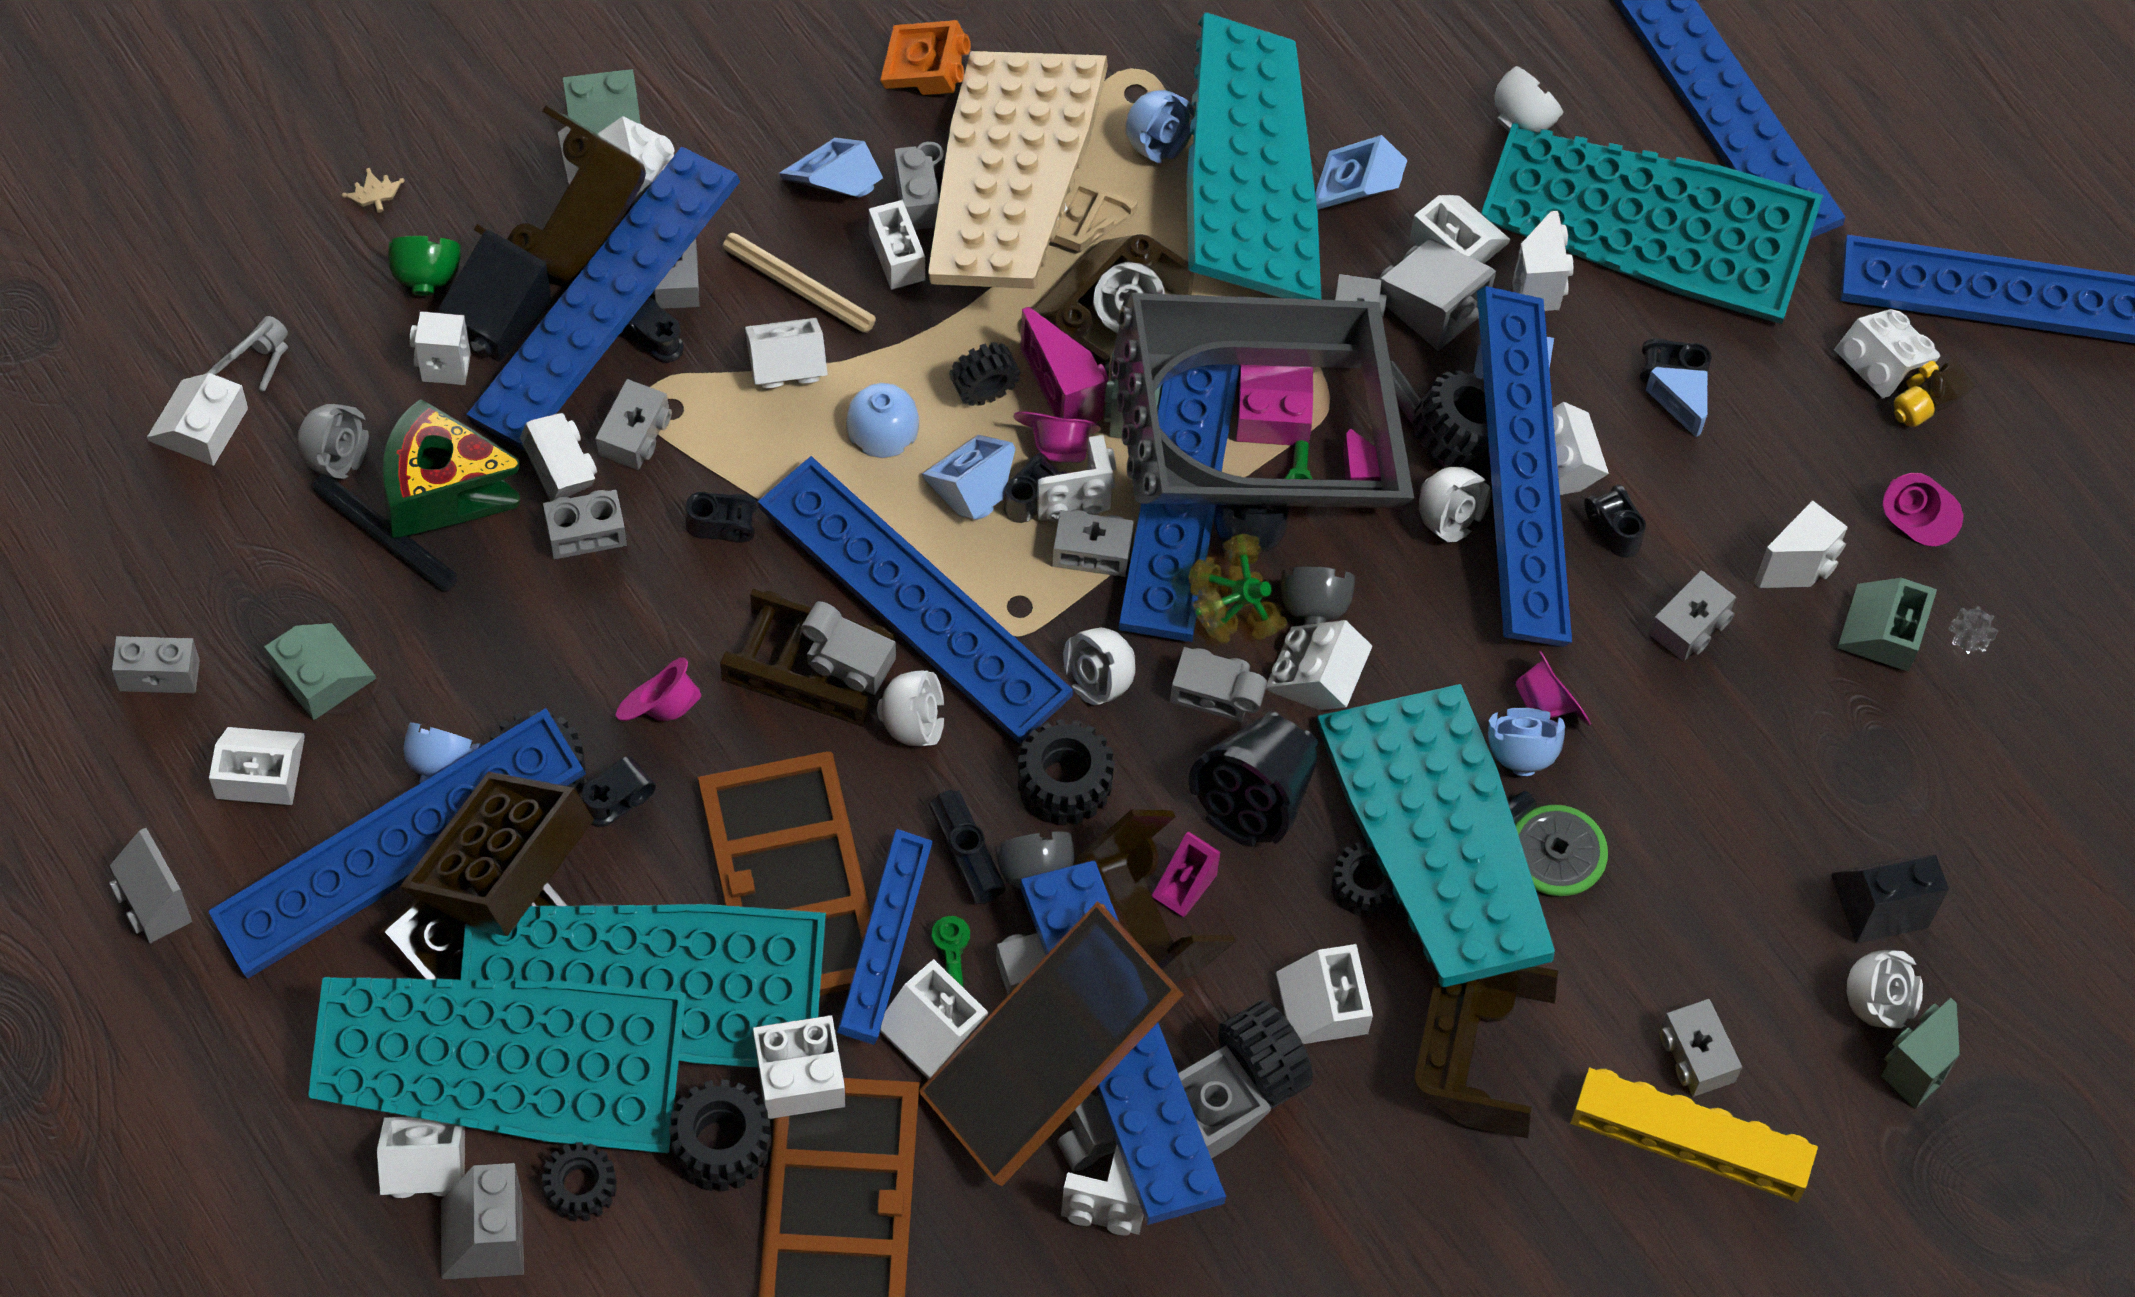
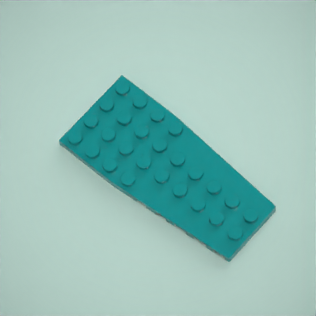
[1186,13,1321,300]
[1481,123,1823,324]
[1317,684,1555,987]
[461,904,826,1067]
[308,977,686,1153]

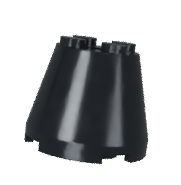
[1188,711,1318,847]

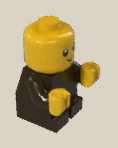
[1894,358,1975,427]

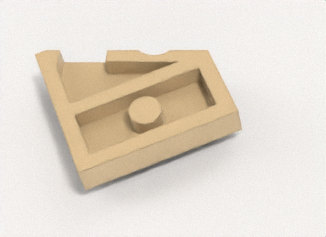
[1053,178,1138,252]

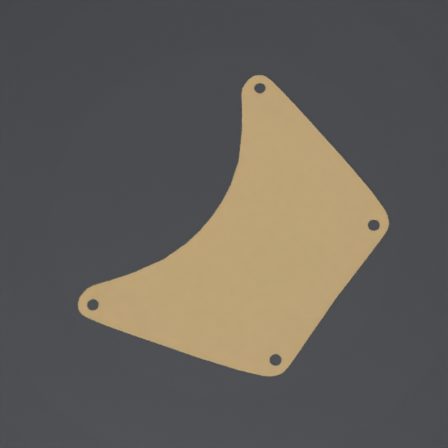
[650,68,1330,637]

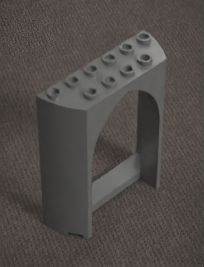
[1112,293,1414,508]

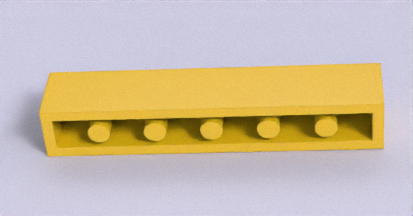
[1570,1067,1818,1203]

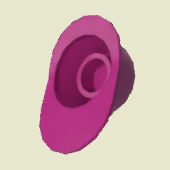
[1013,412,1101,463]
[1883,473,1963,546]
[1516,651,1591,726]
[616,658,701,721]

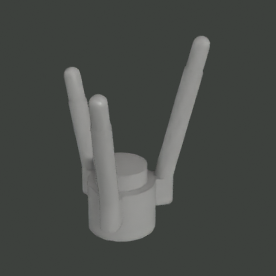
[206,316,288,392]

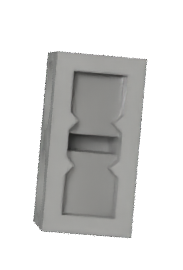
[543,490,627,559]

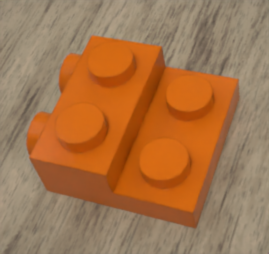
[880,20,971,95]

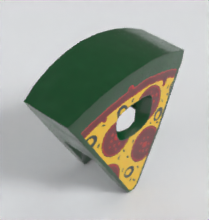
[383,399,520,538]

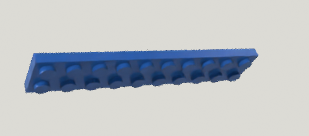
[1614,0,1846,239]
[466,147,740,452]
[1840,235,2135,343]
[1477,286,1572,647]
[1119,364,1240,642]
[758,456,1073,744]
[208,708,586,978]
[1020,860,1226,1225]

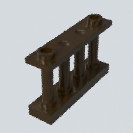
[720,589,894,727]

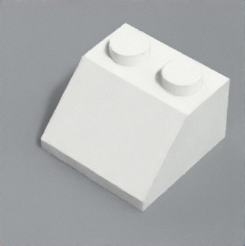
[745,318,828,388]
[147,373,248,466]
[520,413,597,502]
[1754,500,1848,588]
[377,1117,465,1198]

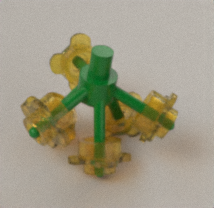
[1189,534,1287,644]

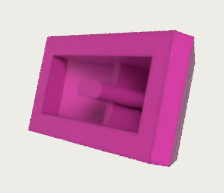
[1343,429,1381,481]
[1152,832,1221,917]

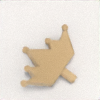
[342,168,404,213]

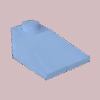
[1315,135,1407,210]
[779,138,883,198]
[922,435,1016,519]

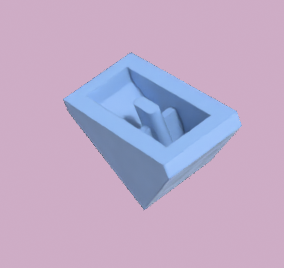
[1646,367,1707,437]

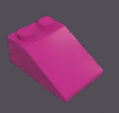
[1020,307,1109,422]
[1236,365,1313,446]

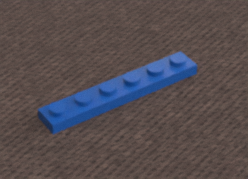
[837,829,933,1045]

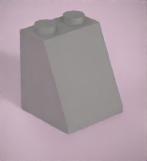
[1378,238,1496,351]
[441,1163,524,1279]

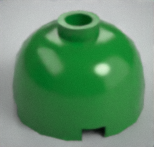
[388,236,461,296]

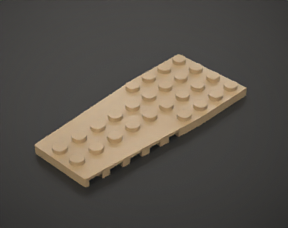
[928,51,1108,289]

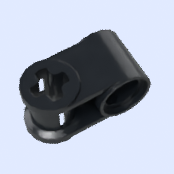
[622,296,684,363]
[1640,338,1712,384]
[1004,453,1067,523]
[1584,484,1646,558]
[685,492,757,543]
[582,756,656,827]

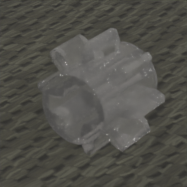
[1948,606,1998,654]

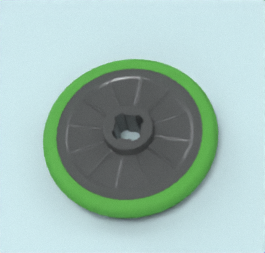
[1515,805,1608,896]

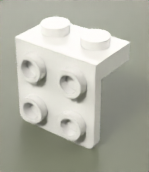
[1834,309,1940,398]
[1037,435,1116,522]

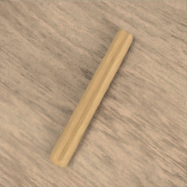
[723,233,876,333]

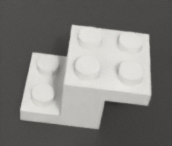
[558,116,674,206]
[1061,1145,1144,1236]

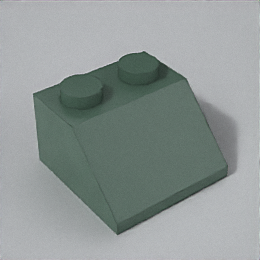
[563,69,641,134]
[264,623,376,720]

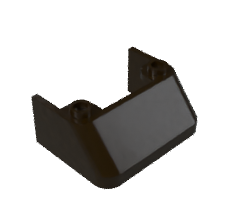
[474,105,646,285]
[1034,234,1194,389]
[1073,809,1236,993]
[1415,966,1559,1139]

